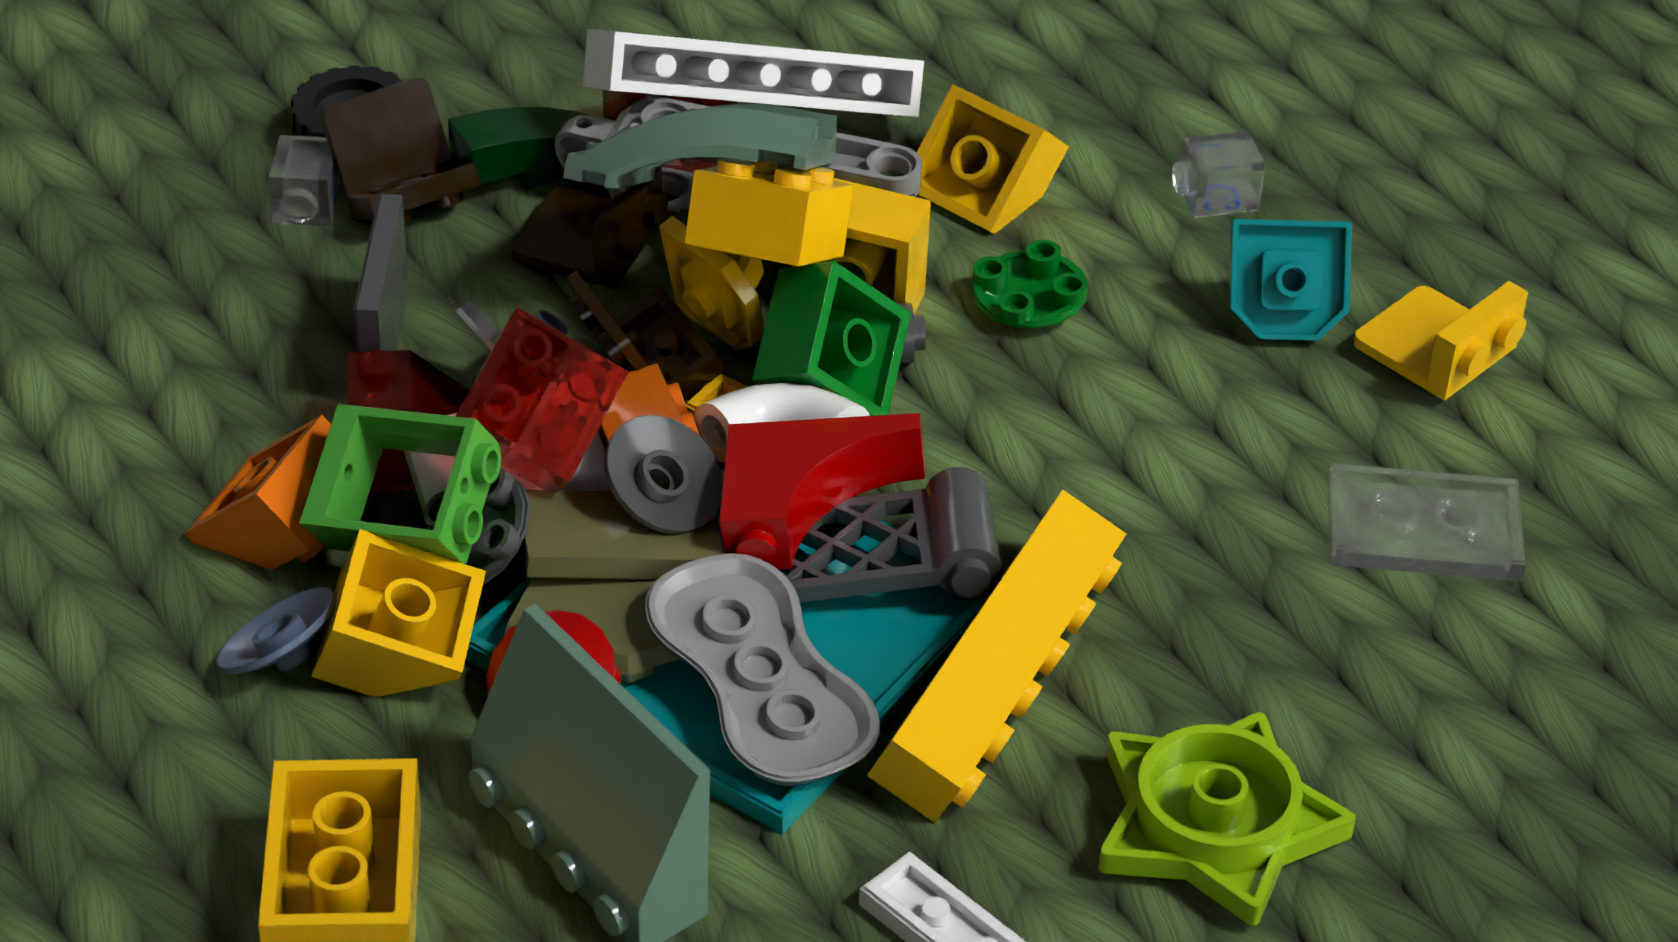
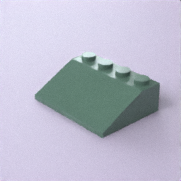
[468,603,710,942]

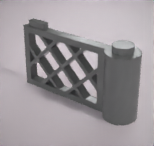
[779,467,1002,603]

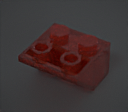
[455,307,629,490]

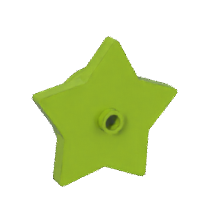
[1098,712,1356,926]

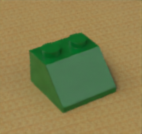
[752,260,911,416]

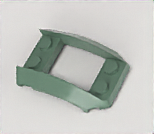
[563,104,837,189]

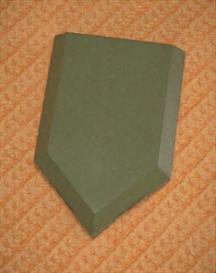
[504,578,680,683]

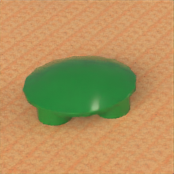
[971,239,1089,329]

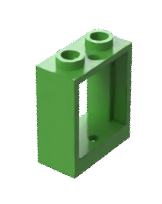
[299,404,502,564]

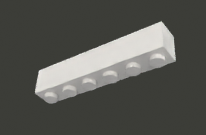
[582,29,924,117]

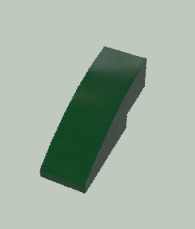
[448,107,592,189]

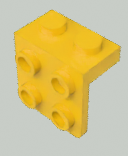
[1354,281,1528,401]

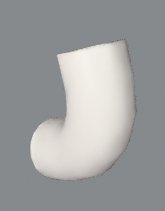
[694,383,870,463]

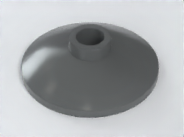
[604,415,723,534]

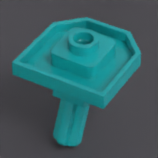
[1228,219,1352,341]

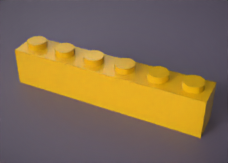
[867,490,1126,823]

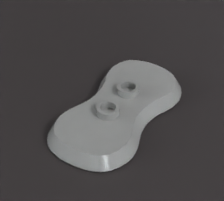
[645,553,880,786]

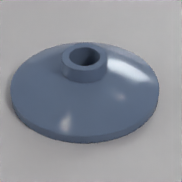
[217,587,336,675]

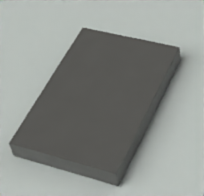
[353,194,409,406]

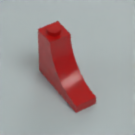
[719,413,926,570]

